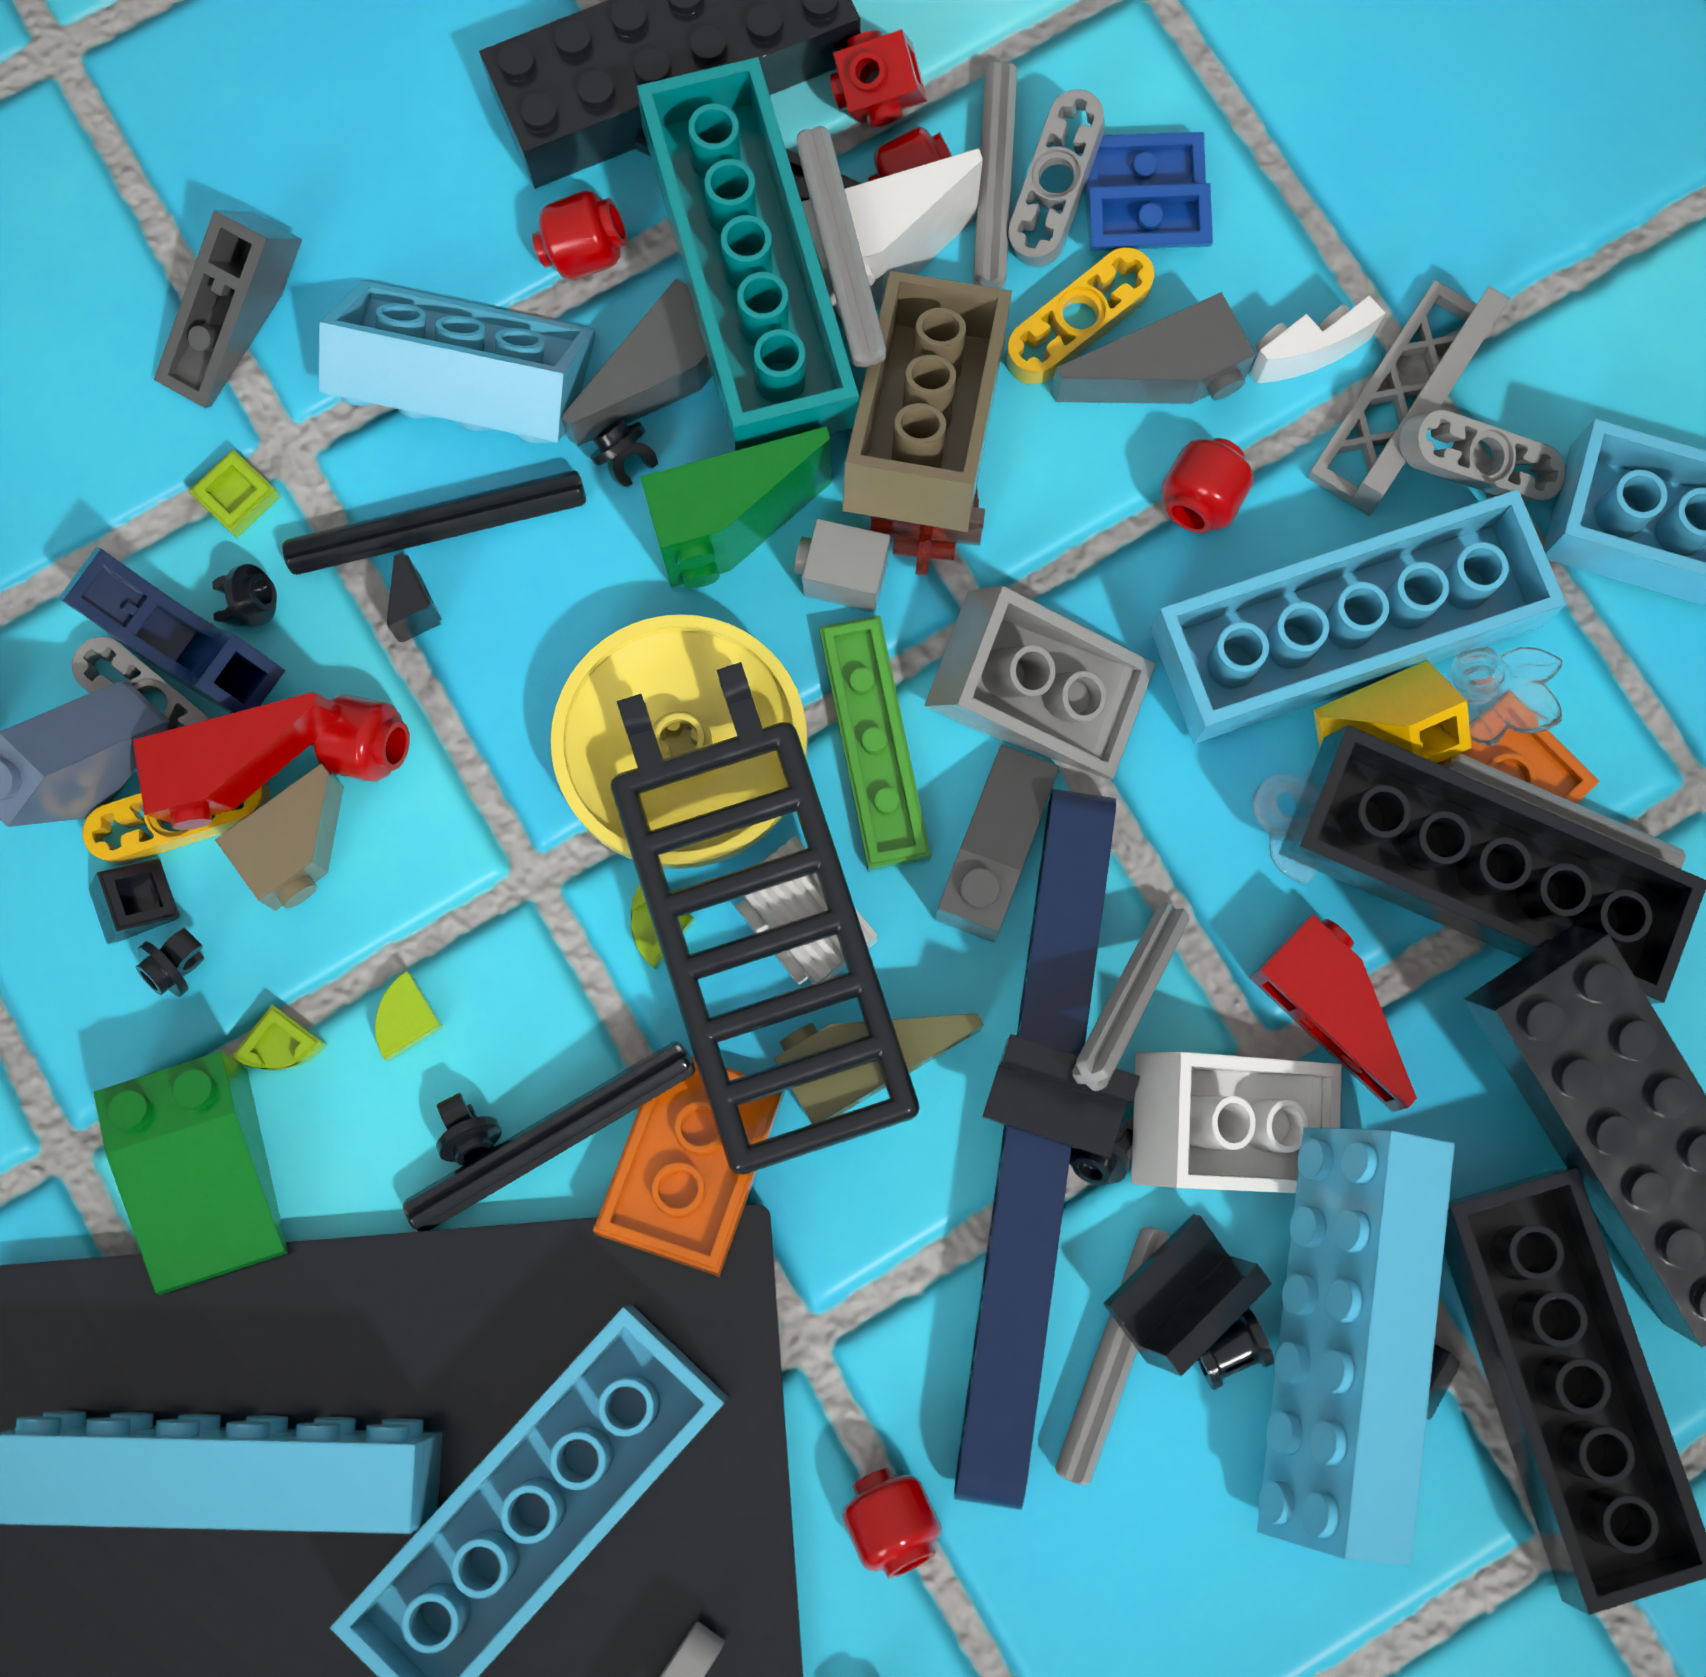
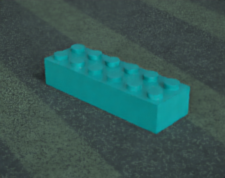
[637,57,859,451]

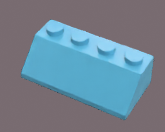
[319,280,596,444]

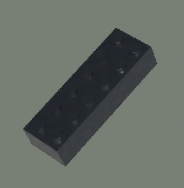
[479,0,861,189]
[1278,725,1706,1004]
[1463,925,1706,1347]
[1444,1167,1706,1615]

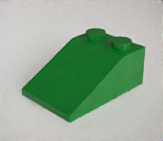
[640,426,832,589]
[93,1051,288,1295]

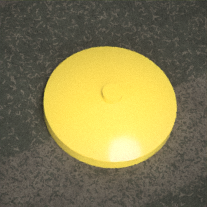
[551,614,808,869]

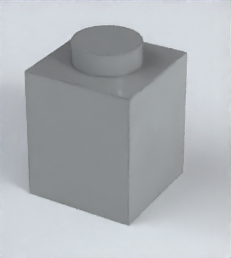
[794,519,890,612]

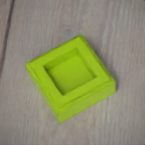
[188,449,281,539]

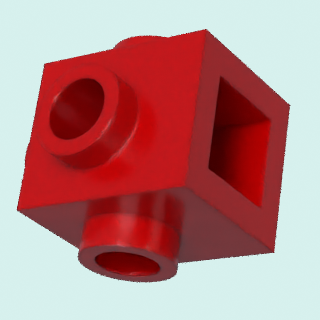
[830,29,928,127]

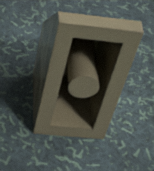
[215,764,344,911]

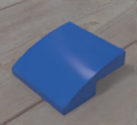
[1082,132,1213,251]

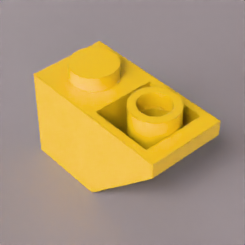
[1313,660,1472,763]

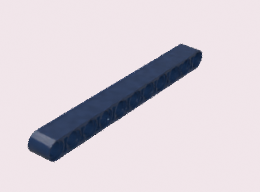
[954,789,1116,1510]

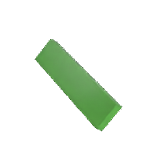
[819,615,931,872]

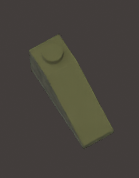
[774,1013,984,1124]

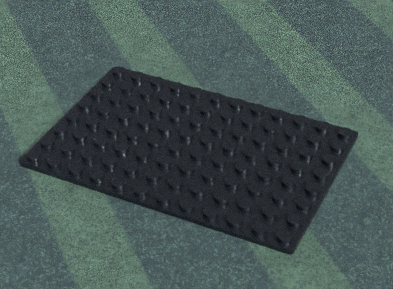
[0,1204,804,1677]

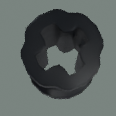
[1197,1308,1274,1390]

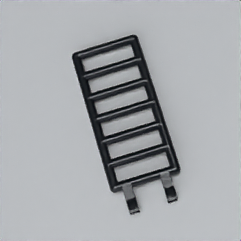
[610,662,920,1175]

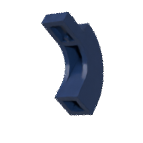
[58,547,286,714]

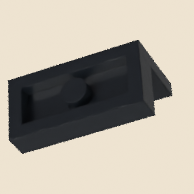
[982,1034,1140,1159]
[1103,1214,1272,1376]

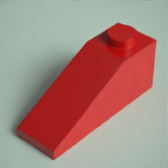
[133,692,341,830]
[1249,915,1417,1112]

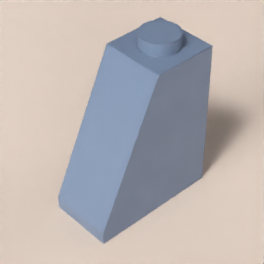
[0,681,171,827]

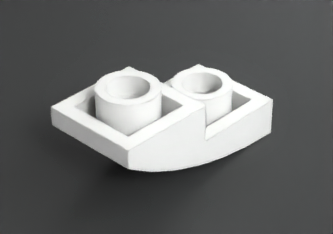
[1249,295,1385,383]

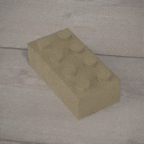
[842,271,1012,532]

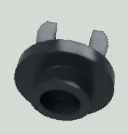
[590,419,658,488]
[212,564,277,627]
[135,927,204,997]
[436,1092,502,1165]
[1069,1128,1133,1185]

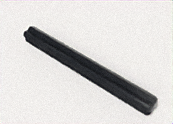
[282,470,586,575]
[403,1041,696,1232]

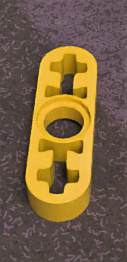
[1006,248,1154,384]
[82,783,271,865]

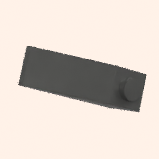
[154,210,303,408]
[561,278,713,446]
[1051,292,1256,404]
[935,745,1060,942]

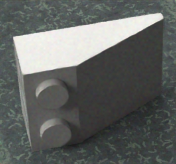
[924,586,1156,779]

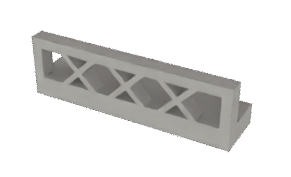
[1307,280,1510,516]

